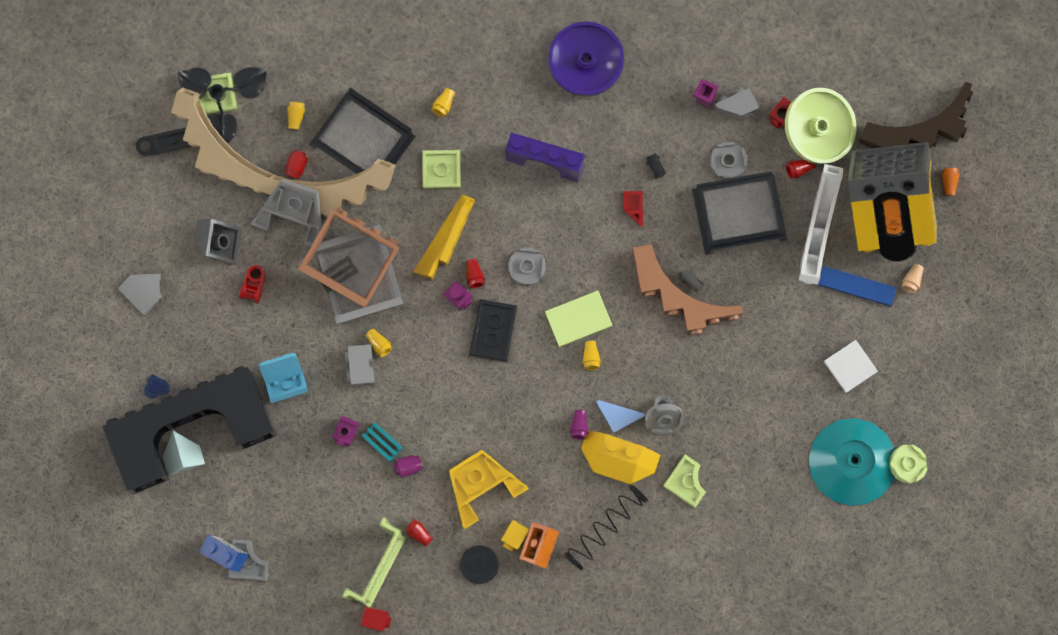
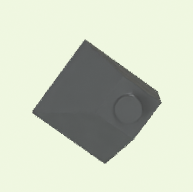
[195,219,241,265]

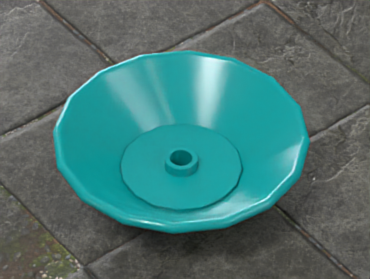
[808,418,895,506]

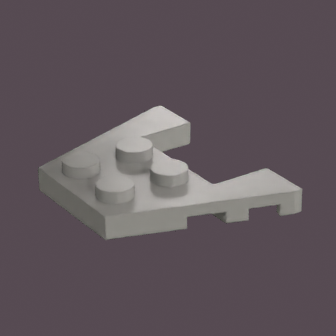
[251,179,323,246]

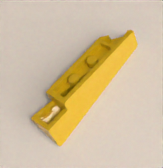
[413,195,475,280]

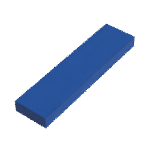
[818,266,897,307]

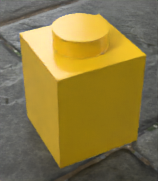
[501,520,530,552]

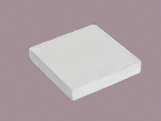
[824,340,878,393]

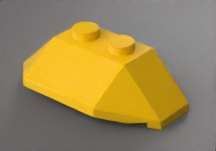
[581,431,660,485]

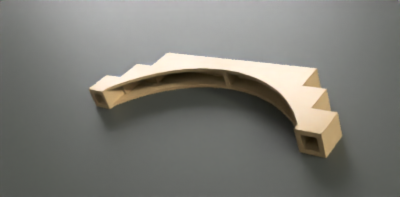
[171,88,396,219]

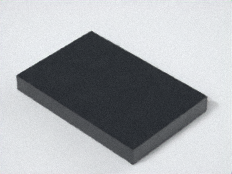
[469,299,517,362]

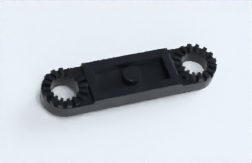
[136,128,193,156]

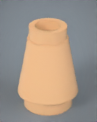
[901,264,924,293]

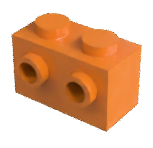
[519,522,559,569]

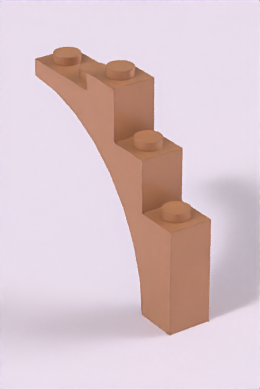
[632,244,743,335]

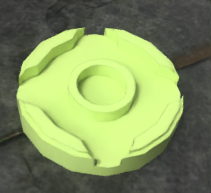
[889,445,927,483]

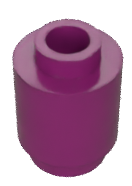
[393,455,423,478]

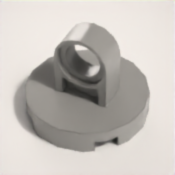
[645,396,684,435]

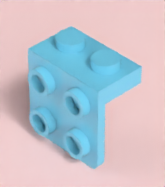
[259,353,308,403]

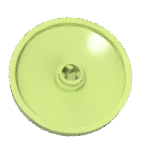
[785,88,856,164]

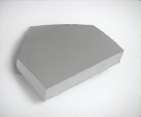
[118,274,162,315]

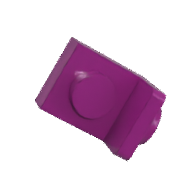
[443,281,473,311]

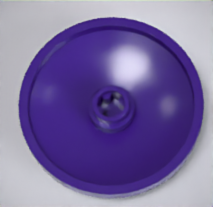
[548,21,624,96]

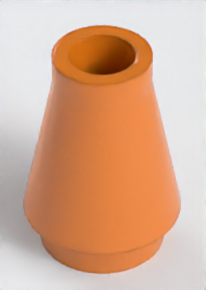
[941,168,960,195]

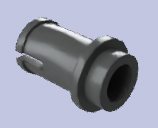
[679,269,704,293]

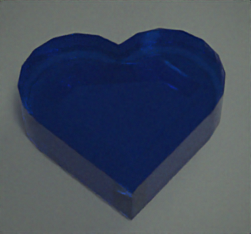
[144,374,170,399]

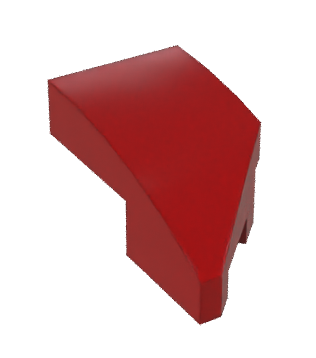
[623,191,643,226]

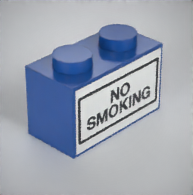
[199,535,249,572]

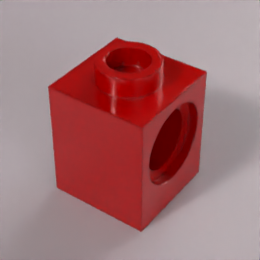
[768,97,791,129]
[361,607,392,632]

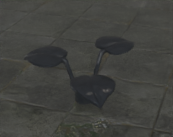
[178,67,267,144]

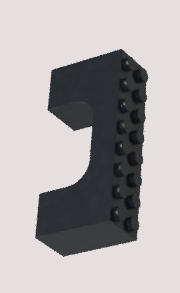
[102,366,277,495]

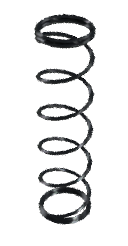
[564,484,648,571]

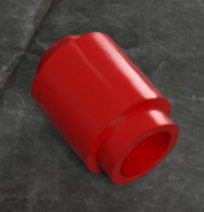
[285,150,308,179]

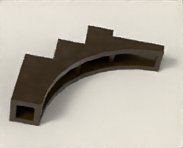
[859,81,973,149]

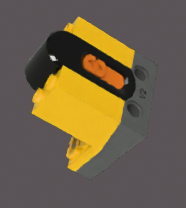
[848,142,937,262]

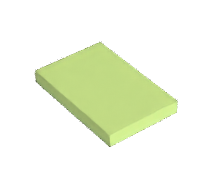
[545,291,613,347]

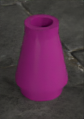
[569,410,589,440]

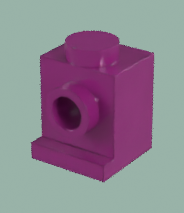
[693,79,719,109]
[332,415,360,447]

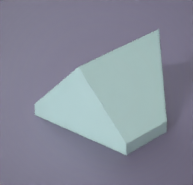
[163,431,205,476]

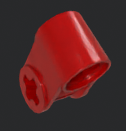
[239,265,266,304]

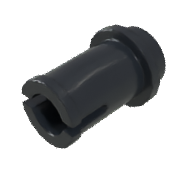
[646,153,667,179]

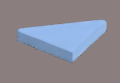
[596,400,645,433]

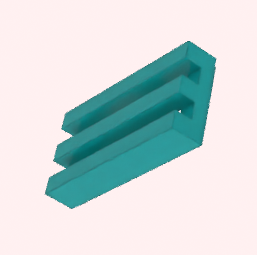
[362,422,403,462]

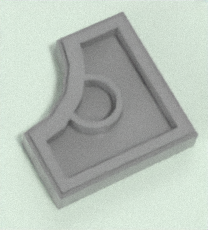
[228,539,269,581]

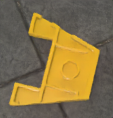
[449,450,529,530]

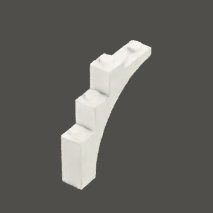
[799,164,843,285]

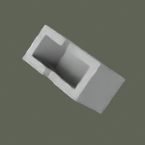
[345,344,375,387]

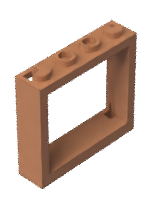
[298,208,400,307]

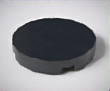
[460,545,499,584]

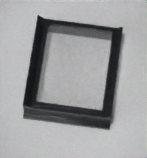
[309,88,416,191]
[692,171,787,255]

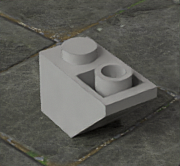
[714,88,759,120]

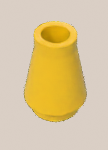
[431,88,455,117]
[287,102,306,130]
[366,329,392,357]
[582,341,601,370]

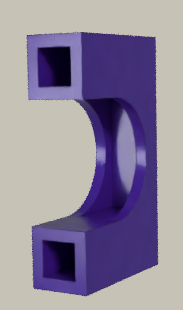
[505,132,585,182]

